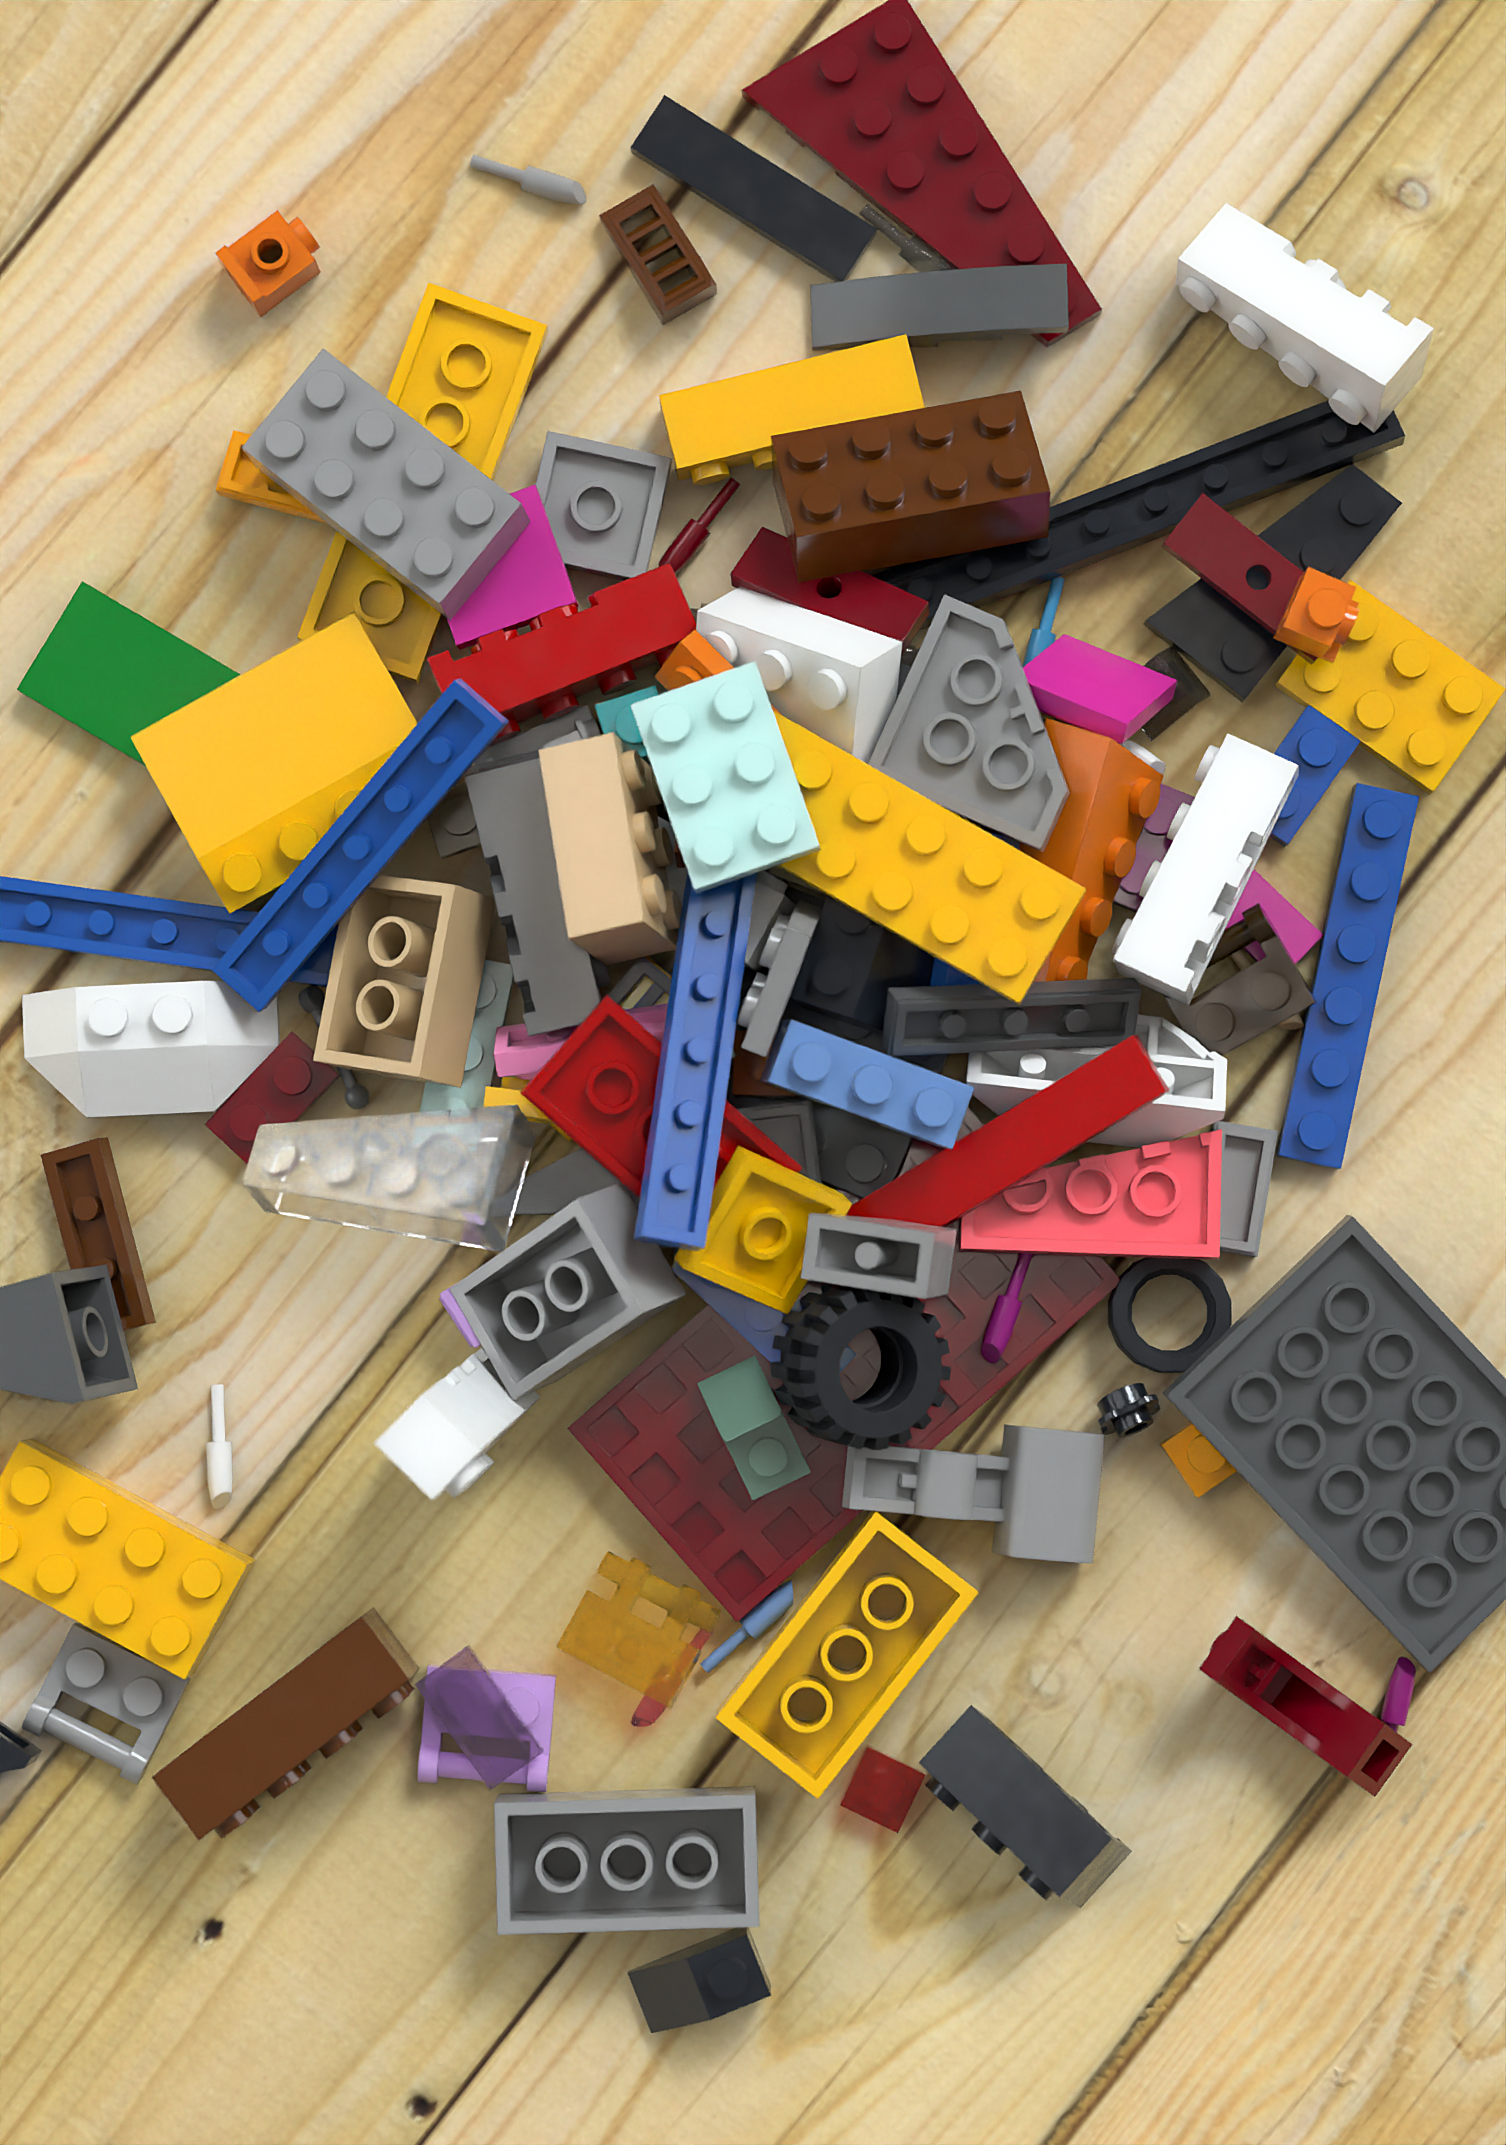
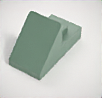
[697,1355,811,1500]

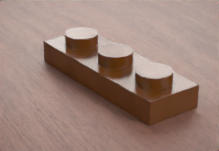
[41,1137,156,1331]

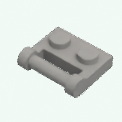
[22,1622,191,1785]

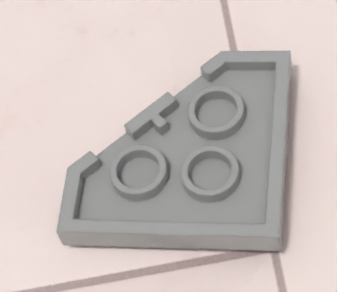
[868,595,1070,852]

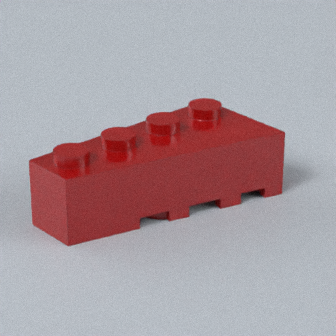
[427,563,697,746]

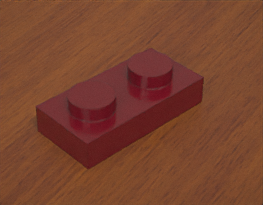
[204,1031,340,1169]

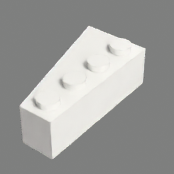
[1176,203,1434,432]
[1111,734,1298,1006]
[375,1347,540,1500]

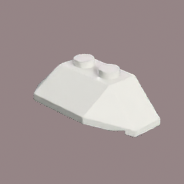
[22,981,280,1118]
[966,1014,1227,1148]

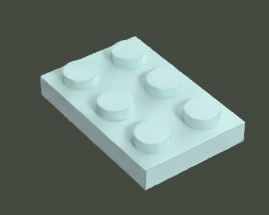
[631,661,821,893]

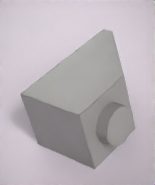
[801,1213,957,1298]

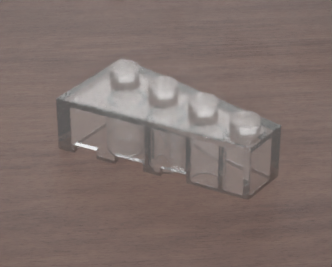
[242,1104,537,1252]

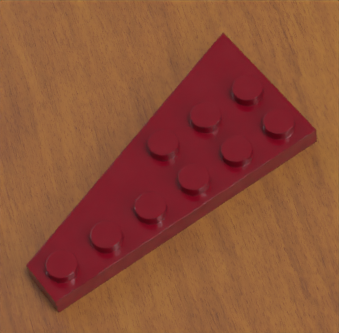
[742,0,1102,347]

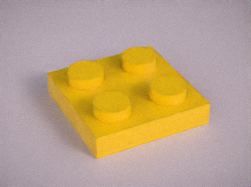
[674,1146,852,1314]

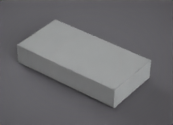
[1211,1121,1278,1257]

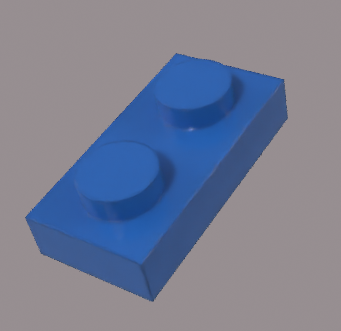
[1270,705,1360,847]

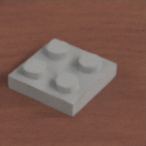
[536,431,672,580]
[737,900,823,1057]

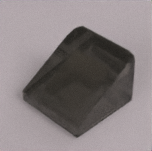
[1141,646,1210,741]

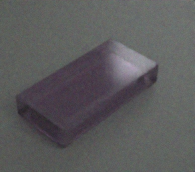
[415,1645,544,1790]

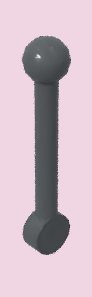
[298,985,370,1109]

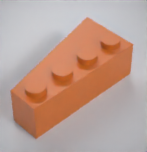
[1019,718,1164,982]

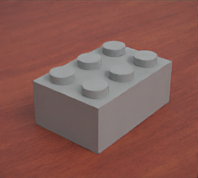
[450,1182,686,1400]

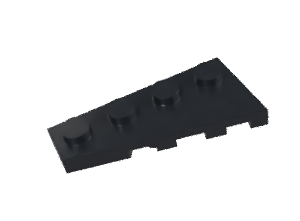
[1143,464,1402,702]

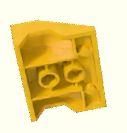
[130,611,454,914]

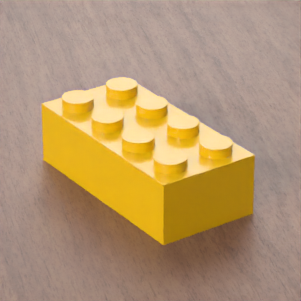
[0,1439,256,1680]
[715,1511,979,1799]

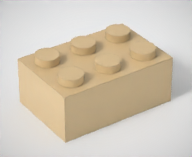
[539,732,682,965]
[313,875,496,1088]

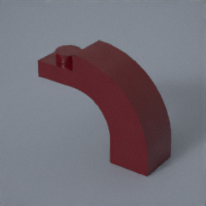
[1199,1616,1413,1797]

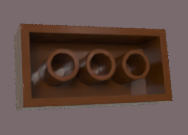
[771,390,1050,583]
[152,1607,420,1840]

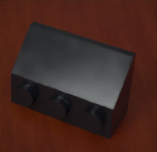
[791,895,934,1035]

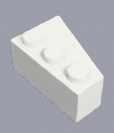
[696,587,902,764]

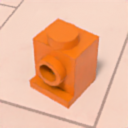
[215,210,321,317]
[1273,567,1359,663]

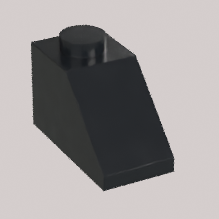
[628,1927,771,2033]

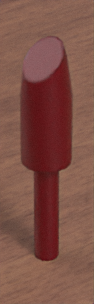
[658,477,740,574]

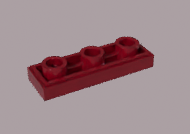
[1161,493,1318,665]
[730,526,929,657]

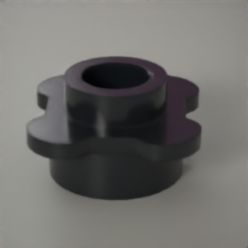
[1097,1383,1161,1438]

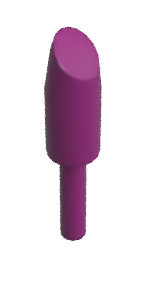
[981,1253,1033,1363]
[1380,1657,1416,1732]

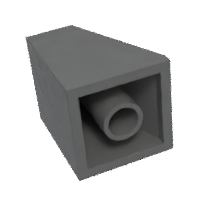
[0,1264,138,1404]

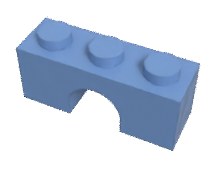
[759,1020,974,1149]

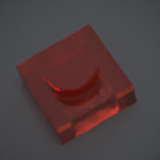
[839,1744,926,1833]

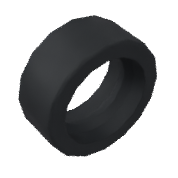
[1108,1257,1232,1373]

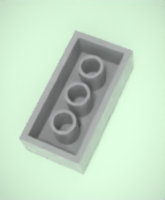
[242,348,531,620]
[494,1786,759,1935]

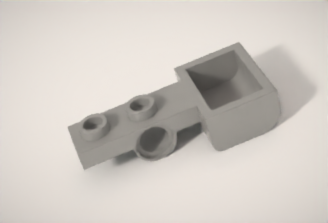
[842,1424,1105,1563]

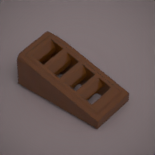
[599,184,717,325]

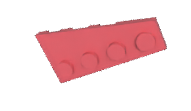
[959,1129,1222,1260]

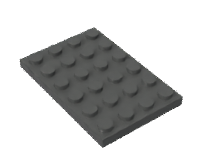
[1163,1215,1506,1673]

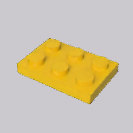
[1275,580,1506,795]

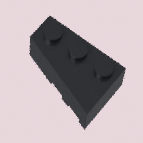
[919,1705,1132,1908]

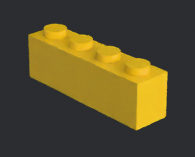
[659,334,925,485]

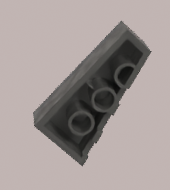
[465,749,611,1037]

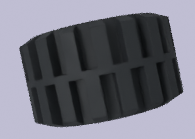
[770,1283,951,1451]

